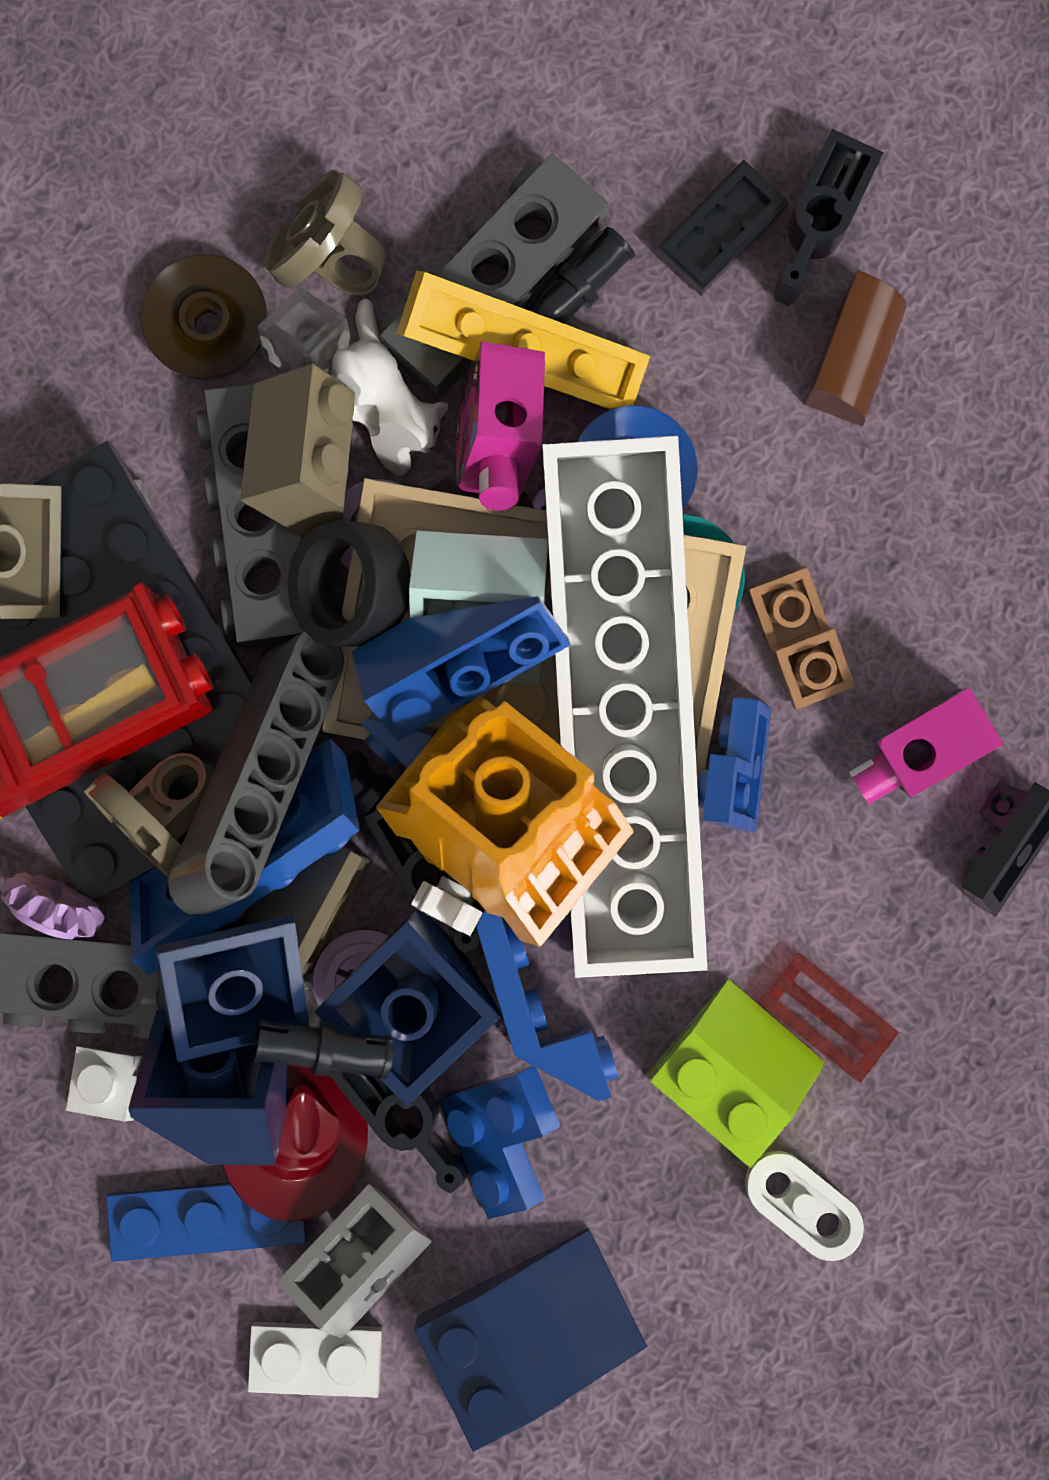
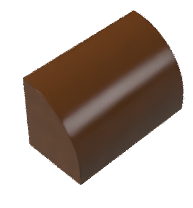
[804,270,907,426]

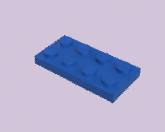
[129,738,360,975]

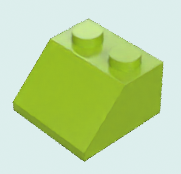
[645,978,826,1168]

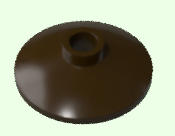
[141,254,268,380]

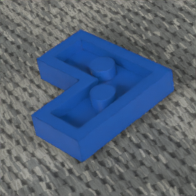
[697,697,772,833]
[439,1066,561,1219]

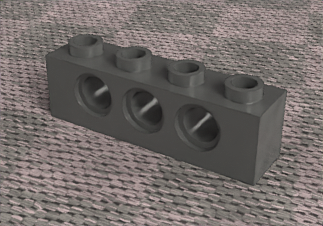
[380,153,608,401]
[197,384,304,649]
[0,932,163,1038]

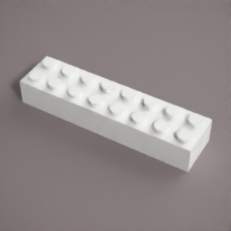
[543,436,707,978]

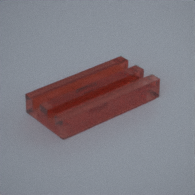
[757,952,899,1083]

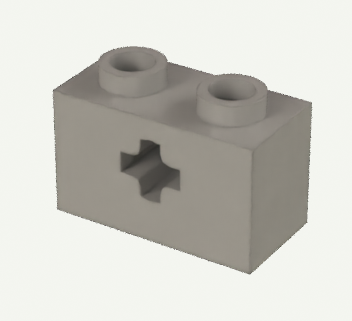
[276,1184,432,1338]

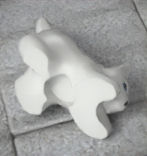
[330,299,448,476]

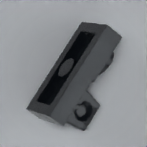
[961,782,1049,917]

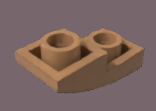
[744,565,855,710]

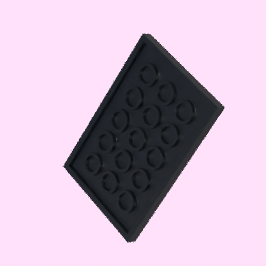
[0,441,253,902]

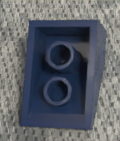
[414,1228,647,1452]

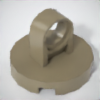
[262,170,386,295]
[84,753,212,879]

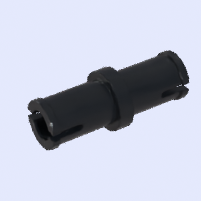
[526,226,635,324]
[251,1018,394,1079]

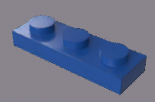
[106,1182,307,1262]

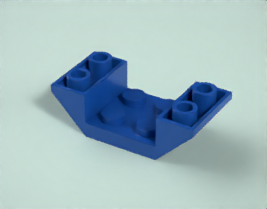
[476,910,619,1101]

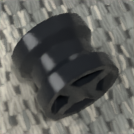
[346,749,396,828]

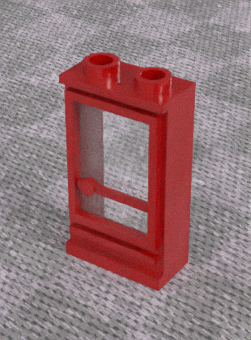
[0,583,214,817]

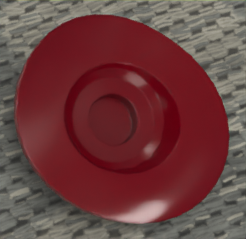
[222,1065,368,1222]

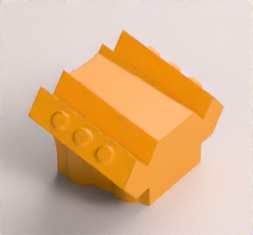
[376,697,634,947]

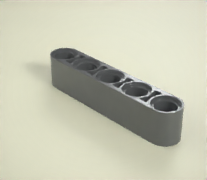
[168,632,344,916]

